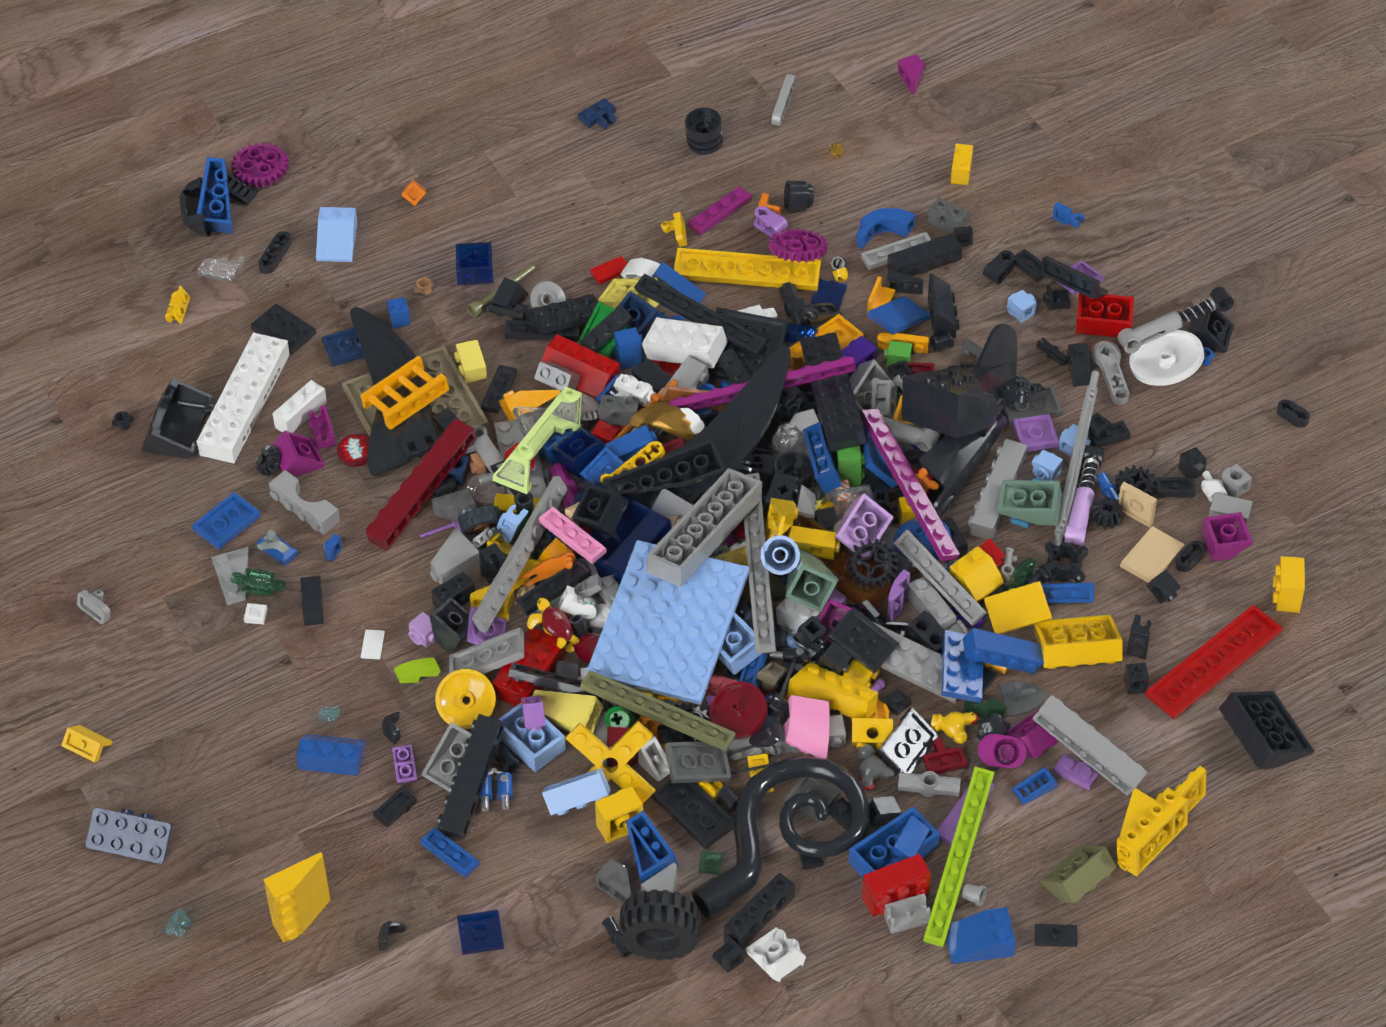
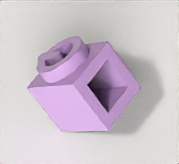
[408,612,435,648]

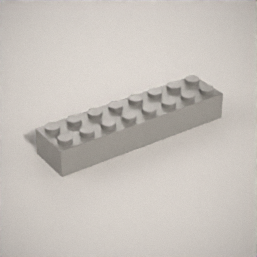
[647,468,762,587]

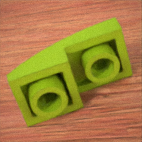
[394,657,440,683]

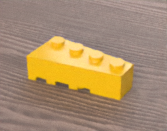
[787,663,878,718]

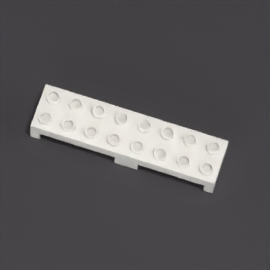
[197,333,290,464]

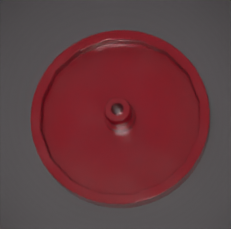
[710,682,768,740]

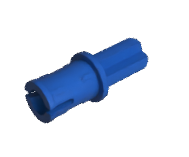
[1096,472,1119,501]

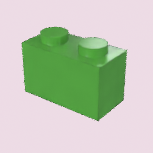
[837,446,865,487]

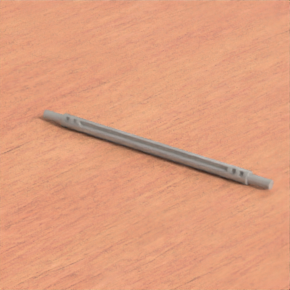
[1054,371,1099,546]

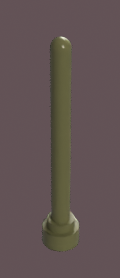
[467,265,535,317]

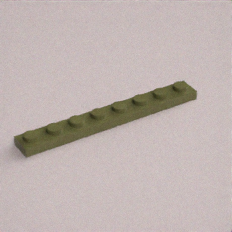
[580,670,736,752]

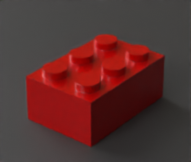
[1075,293,1134,337]
[862,854,931,917]

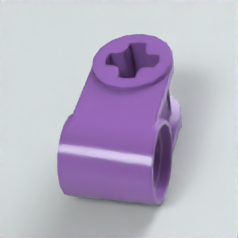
[753,206,788,237]

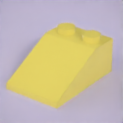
[598,278,659,309]

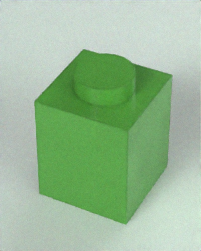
[884,341,912,367]

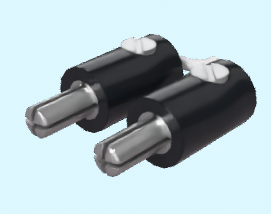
[769,648,815,678]

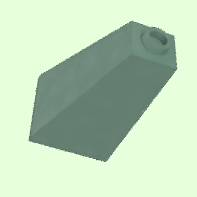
[785,549,838,612]

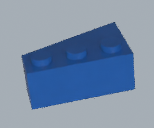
[626,811,679,883]

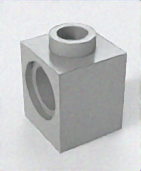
[1221,464,1252,498]

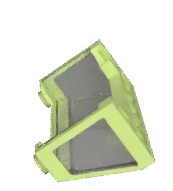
[493,387,582,494]

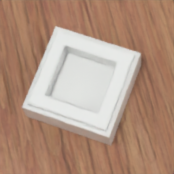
[244,603,267,625]

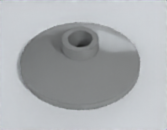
[530,281,566,308]

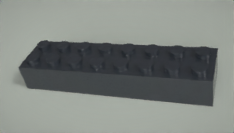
[800,332,867,452]

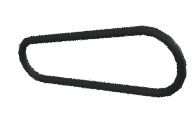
[727,745,778,775]

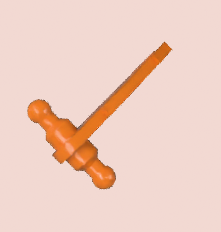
[519,548,576,586]

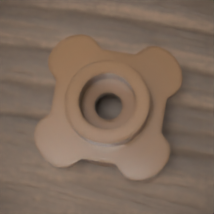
[414,277,434,295]

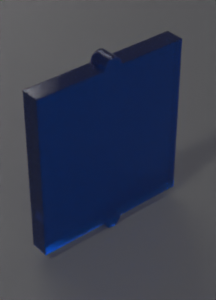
[810,279,847,310]

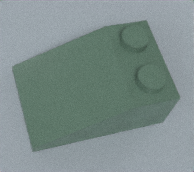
[997,480,1062,526]

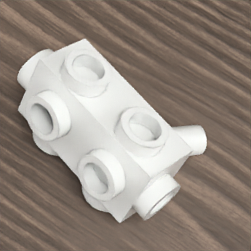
[614,374,657,407]

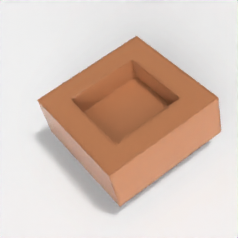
[469,452,486,478]

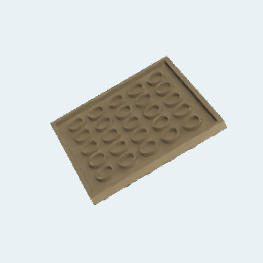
[342,346,489,451]

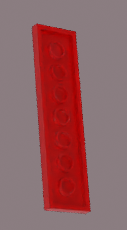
[1145,605,1283,720]

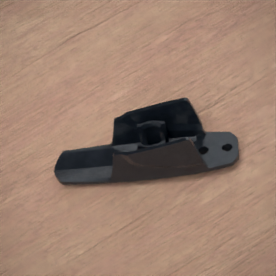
[919,414,1007,519]

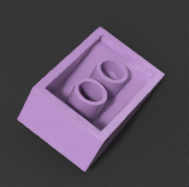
[835,493,893,558]

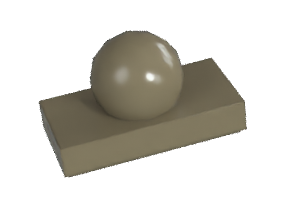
[756,661,789,692]

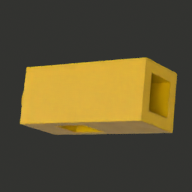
[789,526,841,560]

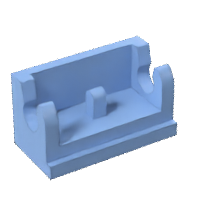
[496,505,529,544]

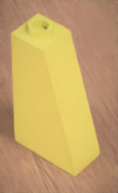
[532,690,604,733]

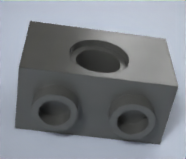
[928,197,969,234]
[599,395,639,427]

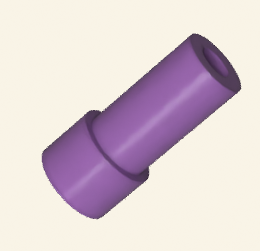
[870,679,885,692]

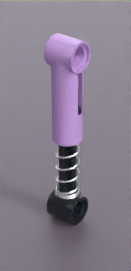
[1064,445,1104,546]

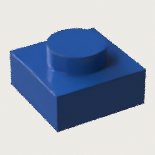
[324,534,342,562]

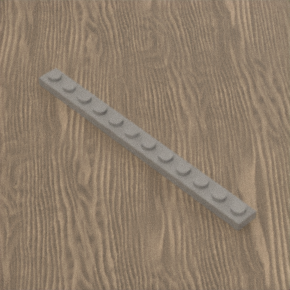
[744,473,776,654]

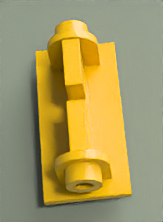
[165,286,190,325]

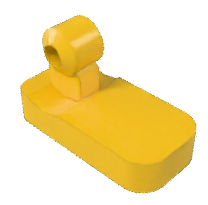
[661,212,687,248]

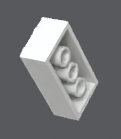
[642,317,727,368]

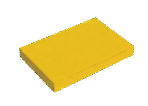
[984,581,1052,635]

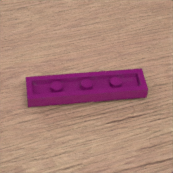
[688,186,752,236]

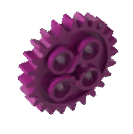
[231,142,289,188]
[769,228,828,263]

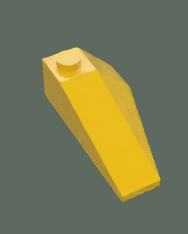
[765,498,798,540]

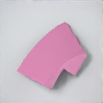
[784,695,830,759]

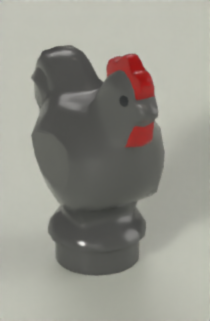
[857,745,895,791]

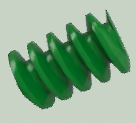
[605,706,636,728]

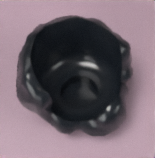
[973,713,1011,740]

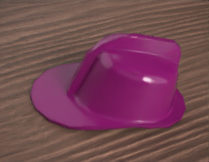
[978,734,1027,769]

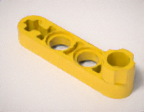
[599,441,665,489]

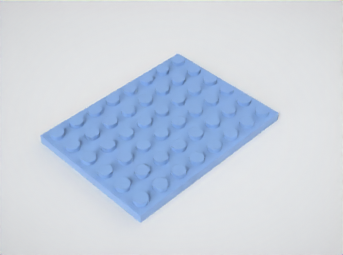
[586,540,750,705]

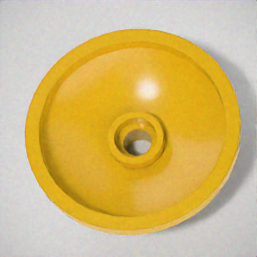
[435,669,496,729]

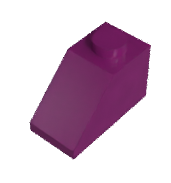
[898,54,926,94]

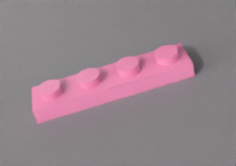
[539,507,606,564]

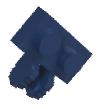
[578,98,617,129]

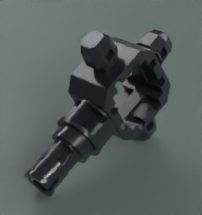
[1023,541,1089,586]

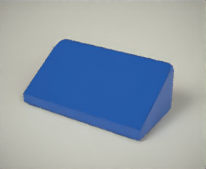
[894,815,930,859]

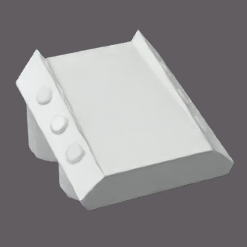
[745,927,806,982]

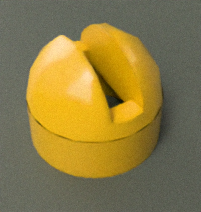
[833,267,848,283]

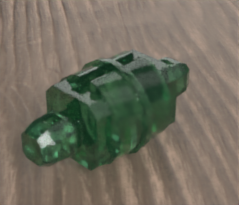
[230,568,286,596]

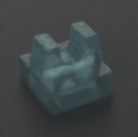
[162,908,192,937]

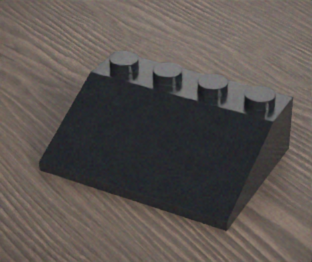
[1219,691,1315,769]

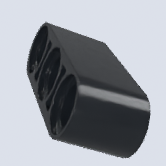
[300,576,324,626]

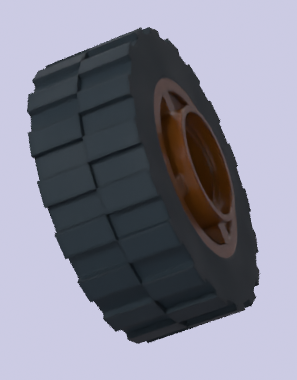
[457,505,501,535]

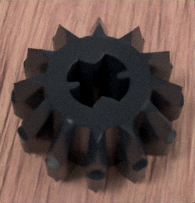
[1091,497,1124,530]

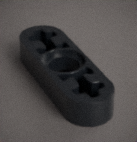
[259,231,292,274]

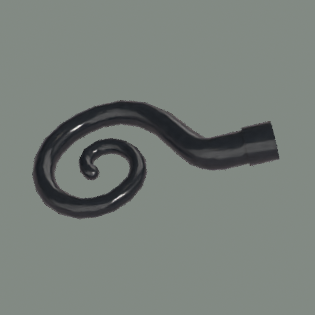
[691,756,870,919]

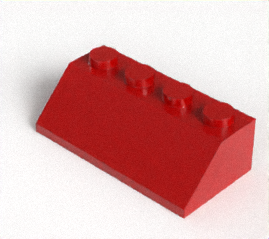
[542,334,620,399]

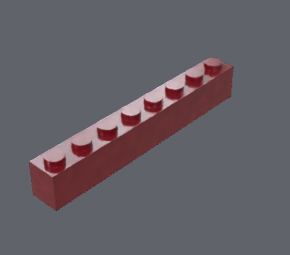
[365,418,477,551]

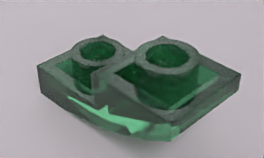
[1006,557,1036,591]
[964,698,1007,720]

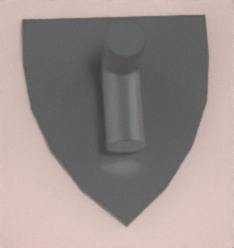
[999,682,1049,717]

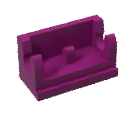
[308,405,336,450]

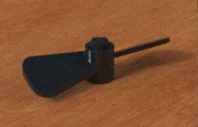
[749,659,796,748]

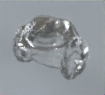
[772,423,805,457]

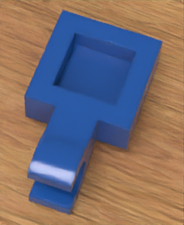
[1052,202,1085,228]

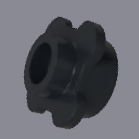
[111,411,134,430]

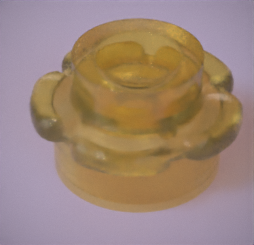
[829,142,845,158]

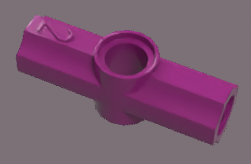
[549,463,580,509]

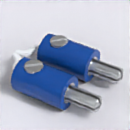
[479,768,513,812]

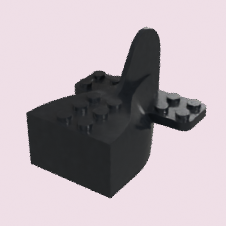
[901,323,1046,438]

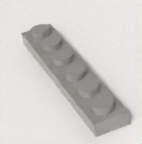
[894,530,987,626]

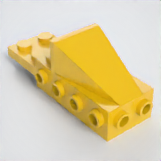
[1117,766,1206,876]

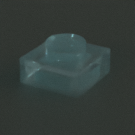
[319,706,341,721]

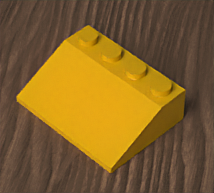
[1033,615,1122,669]
[263,852,331,943]

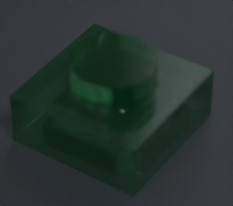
[699,851,722,875]

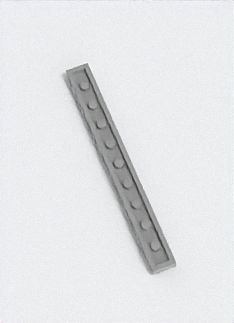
[472,476,568,632]

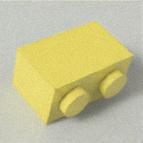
[454,340,487,383]

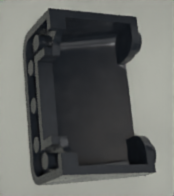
[141,378,214,459]

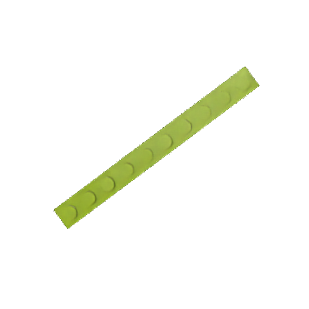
[923,766,995,947]

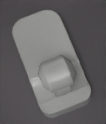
[77,589,110,624]

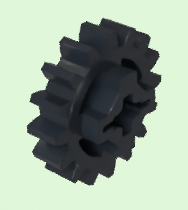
[1115,465,1157,496]

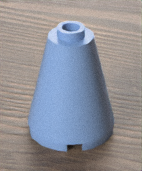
[761,535,800,575]

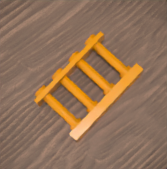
[360,356,449,430]

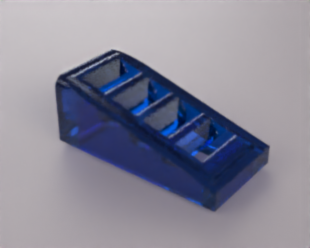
[784,322,819,343]

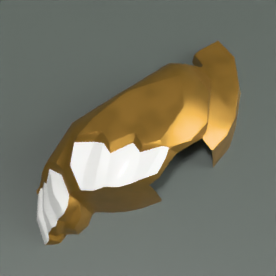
[629,402,706,443]

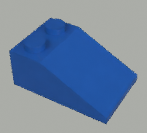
[946,907,1016,964]

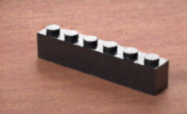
[437,714,505,840]

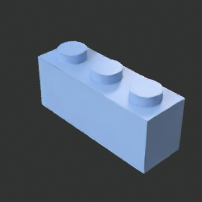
[542,767,610,815]

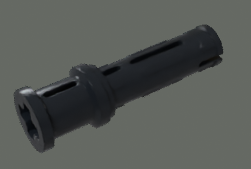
[495,741,520,774]

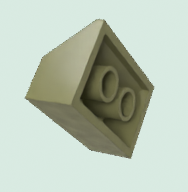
[1039,845,1117,904]

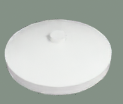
[1129,330,1204,386]

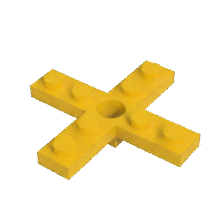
[566,721,655,804]

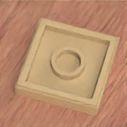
[1118,482,1157,527]

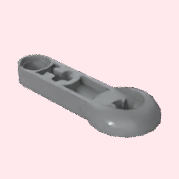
[1090,341,1129,405]

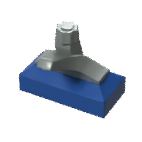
[257,530,298,567]

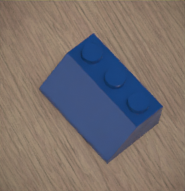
[296,734,366,776]

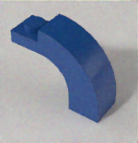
[856,208,915,249]

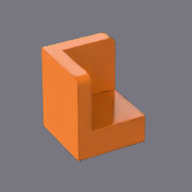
[401,178,426,206]
[758,193,783,216]

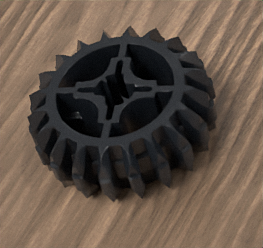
[846,538,899,591]

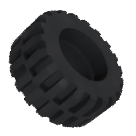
[618,889,700,960]

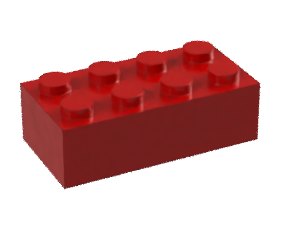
[492,627,566,706]

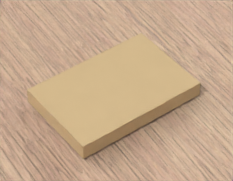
[1120,526,1185,583]

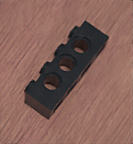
[724,872,795,948]

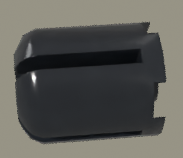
[774,386,809,424]

